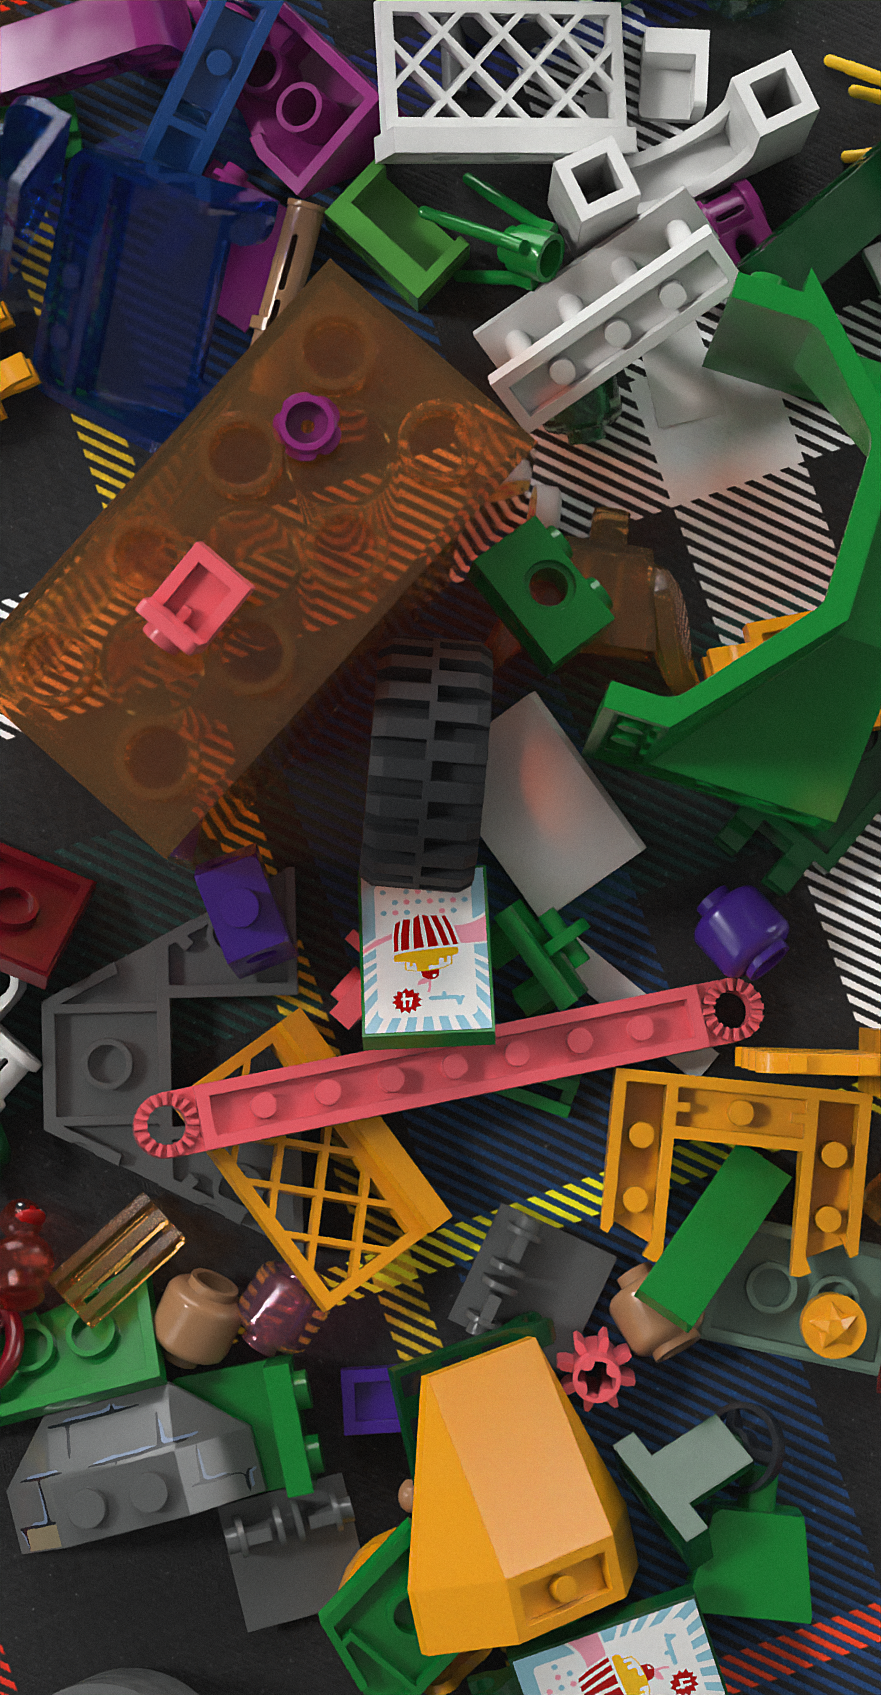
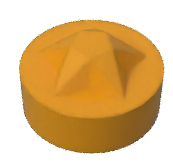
[799,1292,867,1359]

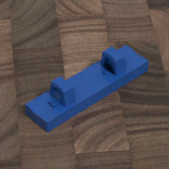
[134,0,284,192]

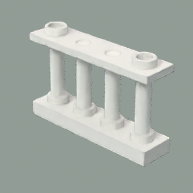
[473,184,739,435]

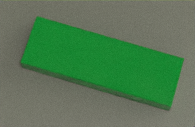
[634,1145,792,1333]

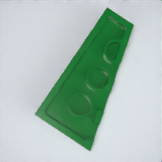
[0,1256,168,1427]

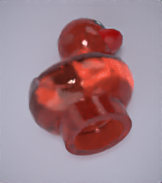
[0,1198,55,1312]

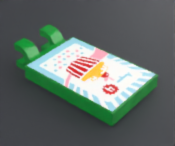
[357,865,496,1051]

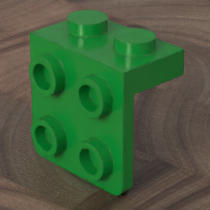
[171,1353,326,1498]

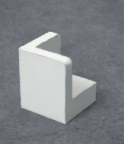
[638,27,710,124]

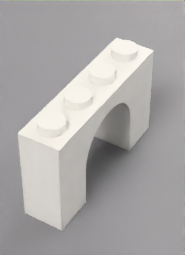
[547,50,820,260]

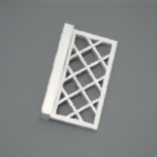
[373,0,637,164]

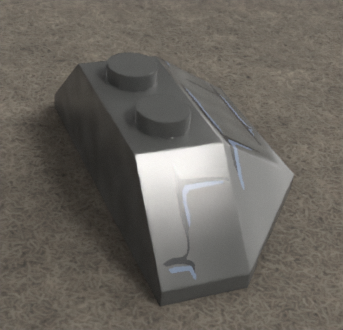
[6,1381,268,1554]

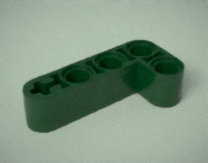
[735,141,881,291]

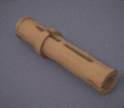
[240,198,327,395]

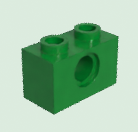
[467,515,615,678]

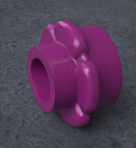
[272,392,342,462]

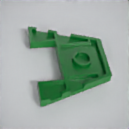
[318,1517,582,1695]

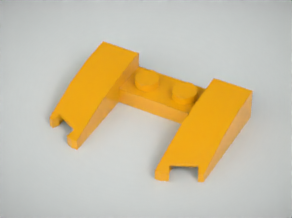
[600,1067,873,1277]

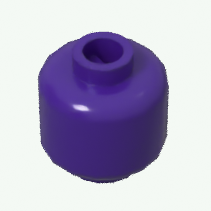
[694,885,789,981]

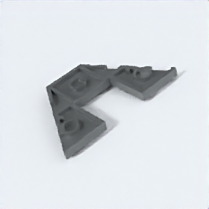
[41,867,305,1252]

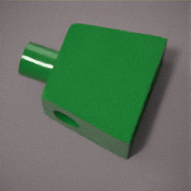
[684,1465,812,1624]

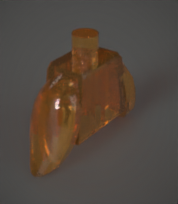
[483,507,700,696]

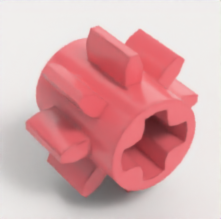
[556,1327,636,1412]

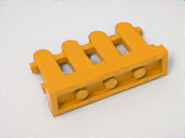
[735,1027,881,1097]

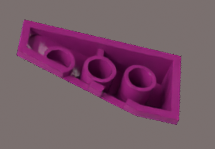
[185,0,409,199]

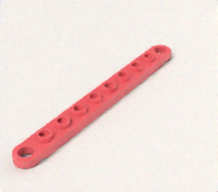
[132,978,764,1159]

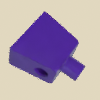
[194,842,300,979]

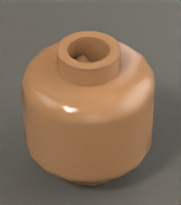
[609,1261,705,1363]
[154,1268,245,1369]

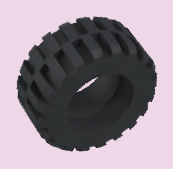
[359,634,493,893]

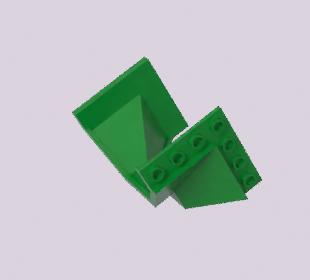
[581,267,881,832]

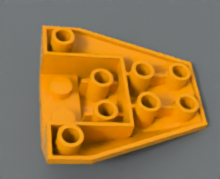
[407,1336,639,1656]

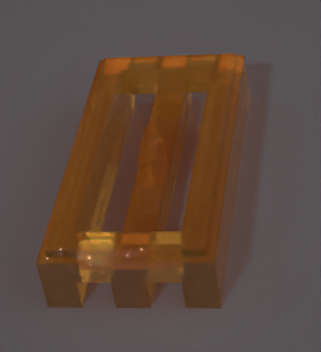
[47,1192,188,1329]

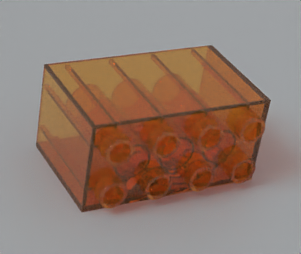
[0,259,538,871]

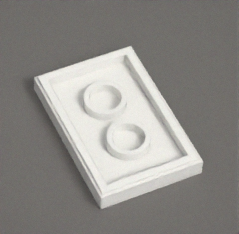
[480,691,647,917]

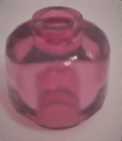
[237,1260,331,1357]

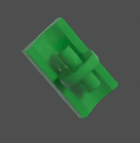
[490,897,590,1018]

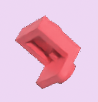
[135,541,256,656]

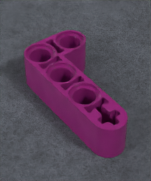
[0,0,193,107]

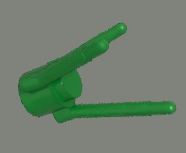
[418,172,565,292]

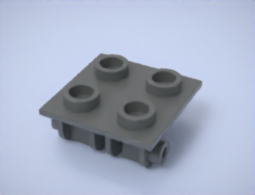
[448,1202,617,1374]
[217,1472,360,1632]

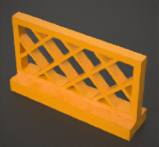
[175,1007,453,1313]

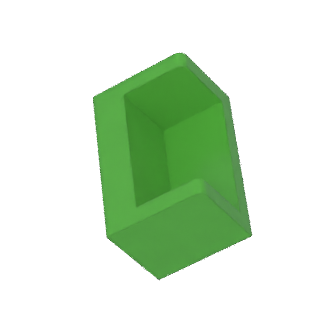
[324,159,470,312]

